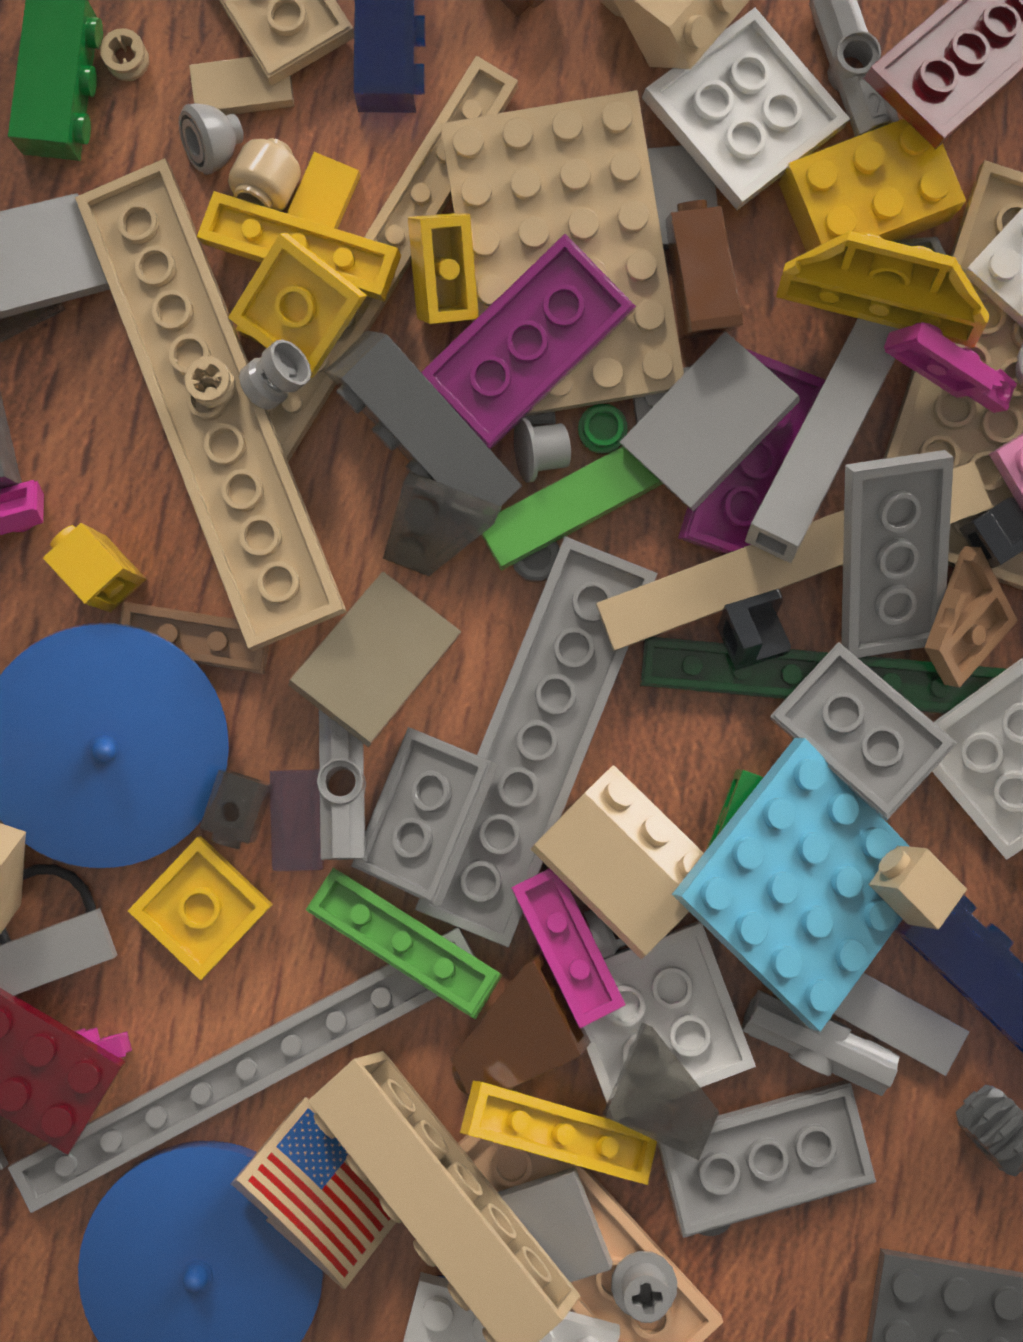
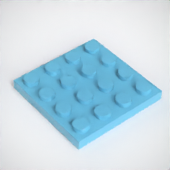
[672,738,910,1031]

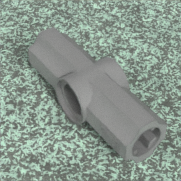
[809,0,899,137]
[317,709,366,860]
[741,990,900,1096]

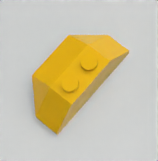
[776,231,989,348]

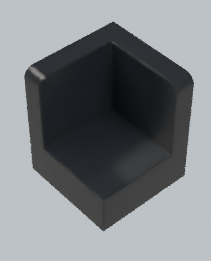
[959,497,1023,569]
[717,589,791,670]

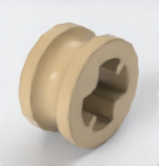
[100,28,149,81]
[184,356,236,408]

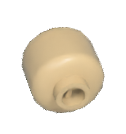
[228,138,301,211]

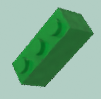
[8,0,103,161]

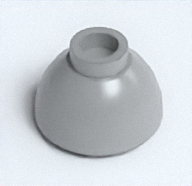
[178,103,244,175]

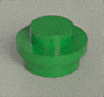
[578,404,628,454]

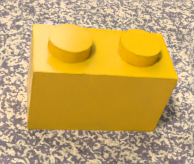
[408,213,479,324]
[43,523,147,613]

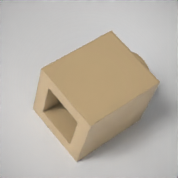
[869,846,967,930]

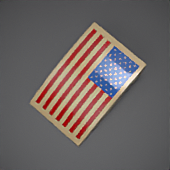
[231,1097,396,1289]

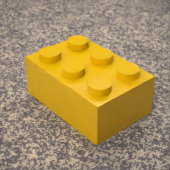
[779,118,966,252]

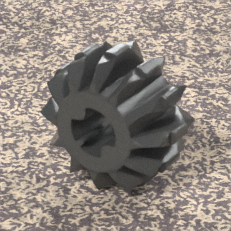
[956,1084,1023,1177]

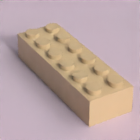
[308,1051,581,1342]

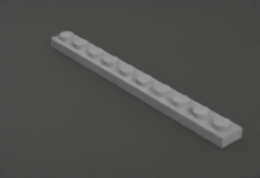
[8,927,475,1213]

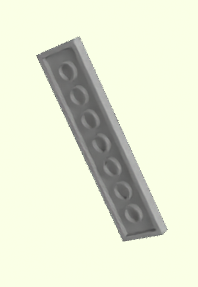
[415,536,658,947]

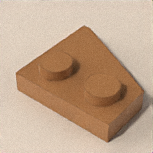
[924,546,1018,688]

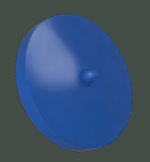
[0,623,229,868]
[78,1141,325,1342]

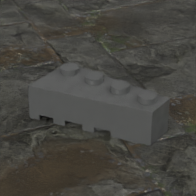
[324,331,522,527]

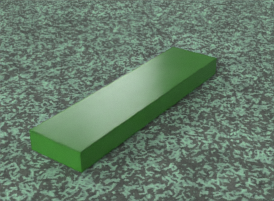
[477,447,663,571]
[306,867,503,1020]

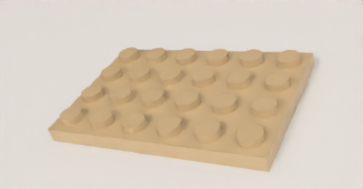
[440,90,684,416]

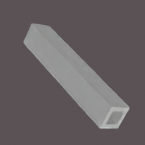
[745,318,898,563]

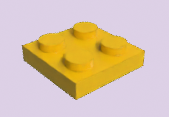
[228,233,367,378]
[128,836,273,981]

